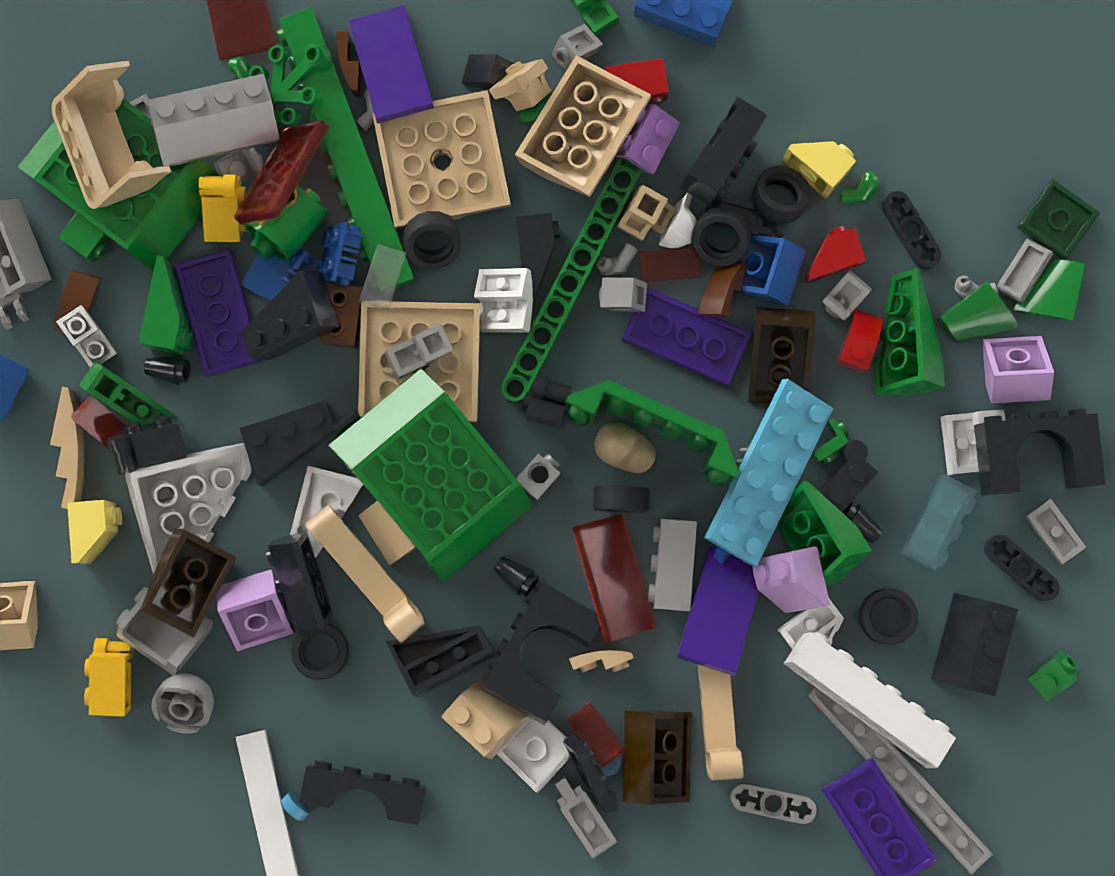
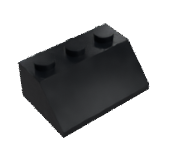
[266,530,333,630]
[931,593,1018,696]

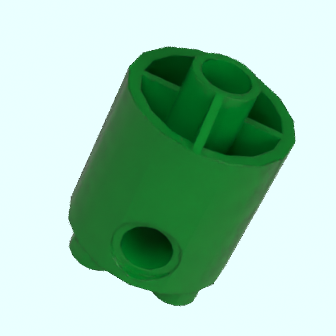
[243,174,329,262]

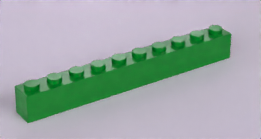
[277,7,416,295]

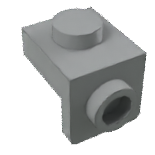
[822,270,872,321]

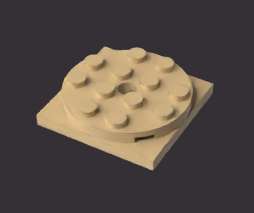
[372,90,511,229]
[358,301,480,423]

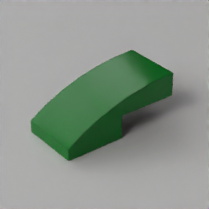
[571,0,619,37]

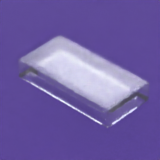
[359,244,407,310]

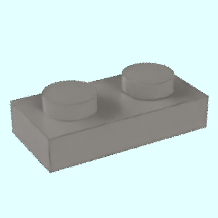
[1025,499,1086,565]

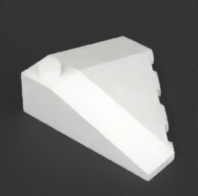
[125,443,252,575]

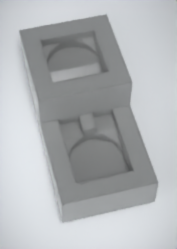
[384,324,454,379]

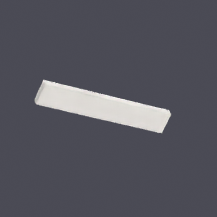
[235,730,299,876]

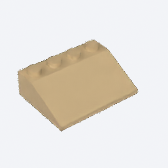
[515,55,652,197]

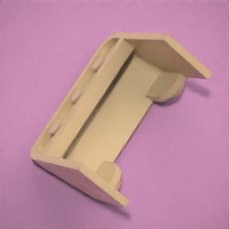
[52,61,171,209]

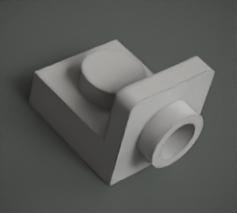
[552,24,603,71]
[213,147,265,183]

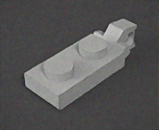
[555,776,618,859]

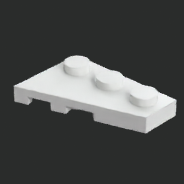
[290,466,363,558]

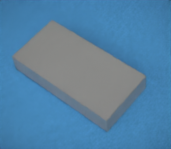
[997,239,1053,304]

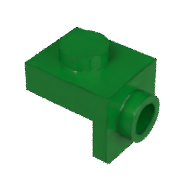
[811,418,849,464]
[1028,650,1079,701]

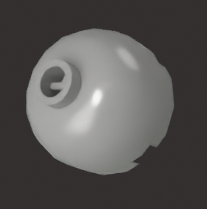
[151,673,214,734]

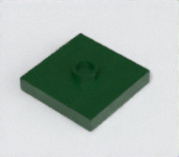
[1017,179,1100,260]

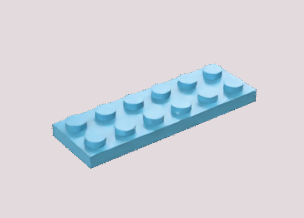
[705,379,834,566]

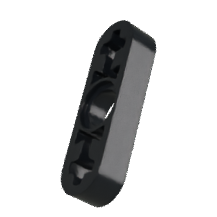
[882,191,941,269]
[984,535,1060,601]

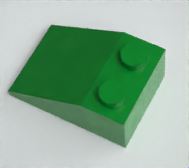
[139,255,193,357]
[777,481,872,586]

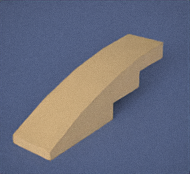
[50,387,85,509]

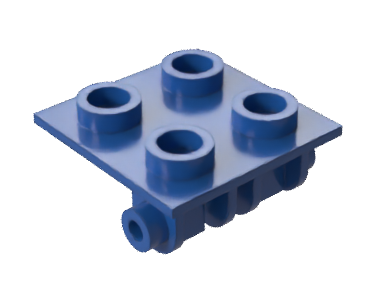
[315,222,362,286]
[241,250,318,301]

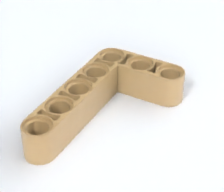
[306,505,425,643]
[698,665,743,781]

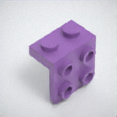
[614,104,680,174]

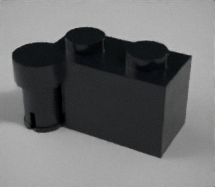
[522,374,572,429]
[107,415,186,475]
[819,440,878,512]

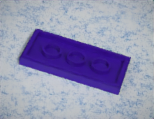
[348,5,434,124]
[174,249,263,378]
[621,287,753,388]
[676,547,759,676]
[822,757,938,876]

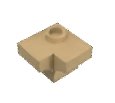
[489,59,552,111]
[616,185,676,241]

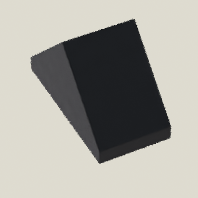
[462,54,514,90]

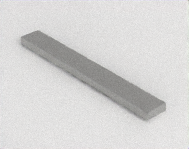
[807,687,993,875]

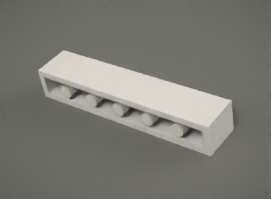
[784,632,956,768]

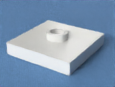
[497,717,570,793]

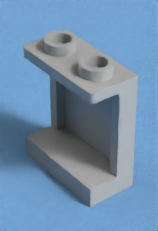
[116,587,213,675]

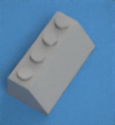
[147,74,280,167]

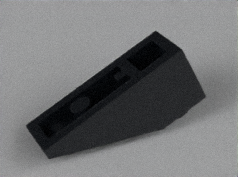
[516,213,560,308]

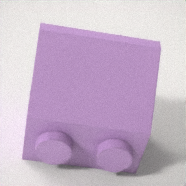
[982,336,1054,404]
[752,546,830,613]
[216,569,294,651]

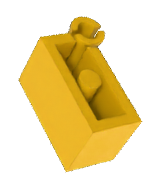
[199,174,248,242]
[84,638,134,716]

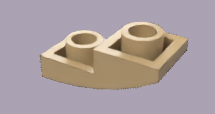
[569,650,633,673]

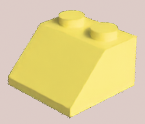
[782,141,856,199]
[67,500,122,564]

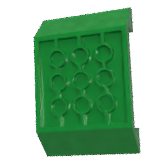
[18,98,218,271]
[329,369,533,583]
[566,380,739,487]

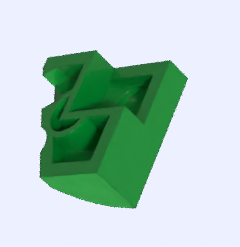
[1013,260,1085,322]
[937,281,1019,342]

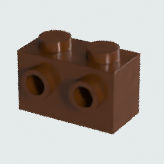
[319,283,365,349]

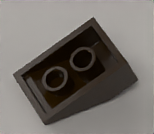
[748,307,816,403]
[140,528,236,638]

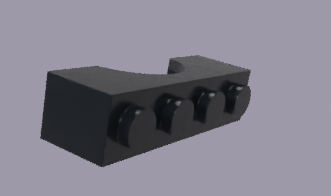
[299,760,426,825]

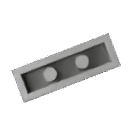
[0,199,52,295]
[648,519,697,611]

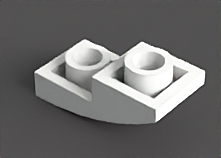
[56,305,118,368]

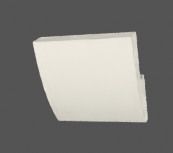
[474,268,533,333]
[940,409,1006,475]

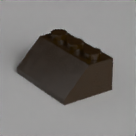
[623,710,692,805]

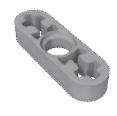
[730,783,817,824]

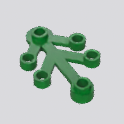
[249,43,331,127]

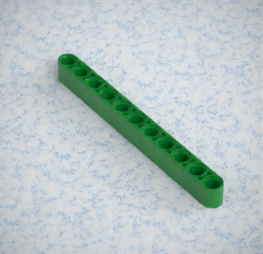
[502,158,644,404]

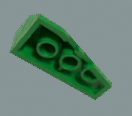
[874,268,945,395]

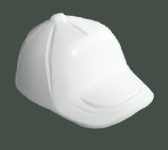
[659,193,698,249]

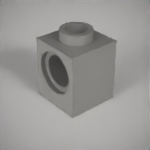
[599,278,647,312]
[516,453,561,501]

